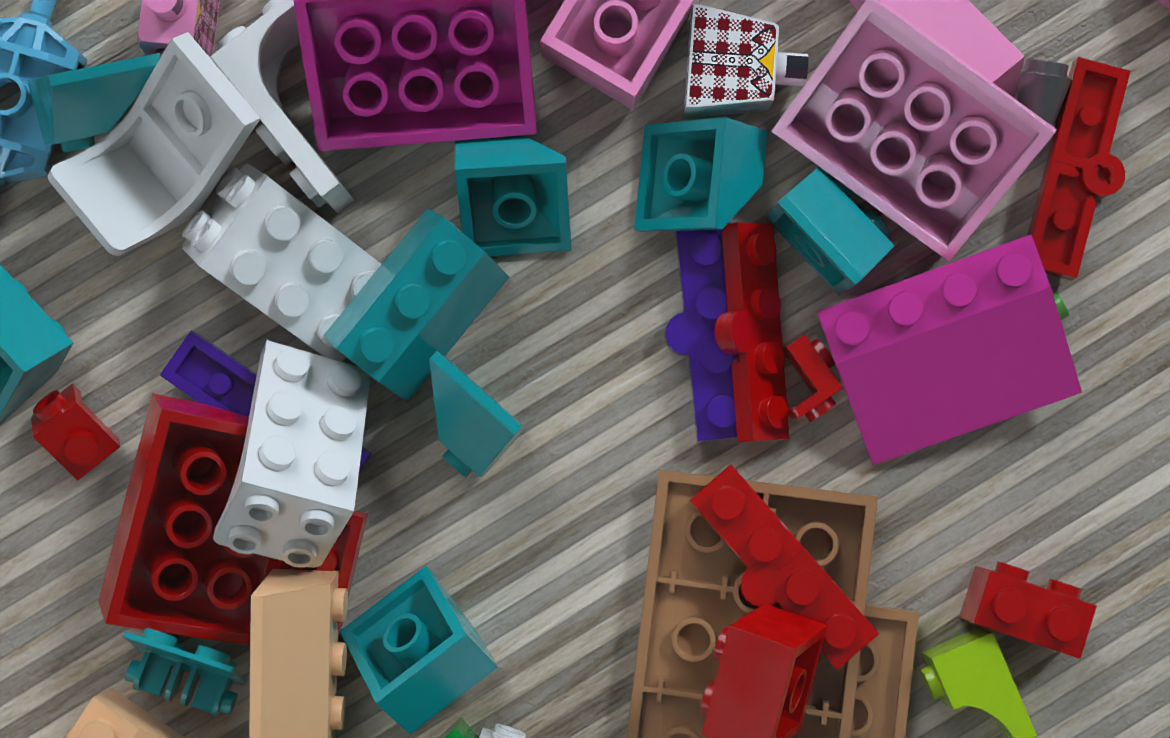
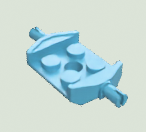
[0,0,87,186]

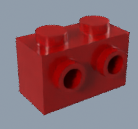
[959,561,1097,659]

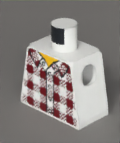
[683,4,808,118]

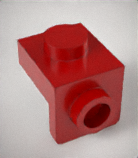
[783,334,842,422]
[31,384,120,481]

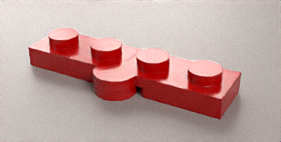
[1027,57,1131,280]
[714,222,790,442]
[689,464,880,670]

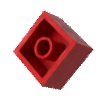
[700,604,828,738]

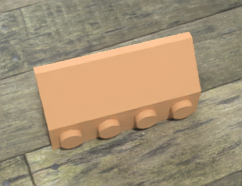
[249,569,348,738]

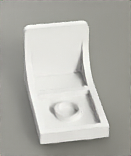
[210,0,354,213]
[48,32,261,256]
[182,163,381,362]
[213,340,371,568]

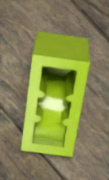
[920,627,1037,738]

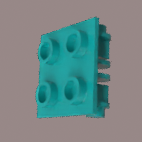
[123,628,246,717]

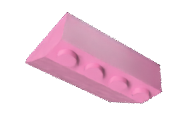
[771,0,1057,261]

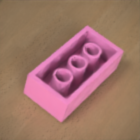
[540,0,700,110]

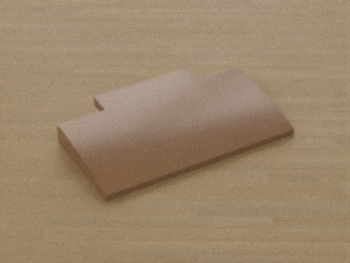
[627,469,919,738]

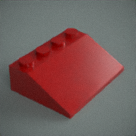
[98,393,291,645]

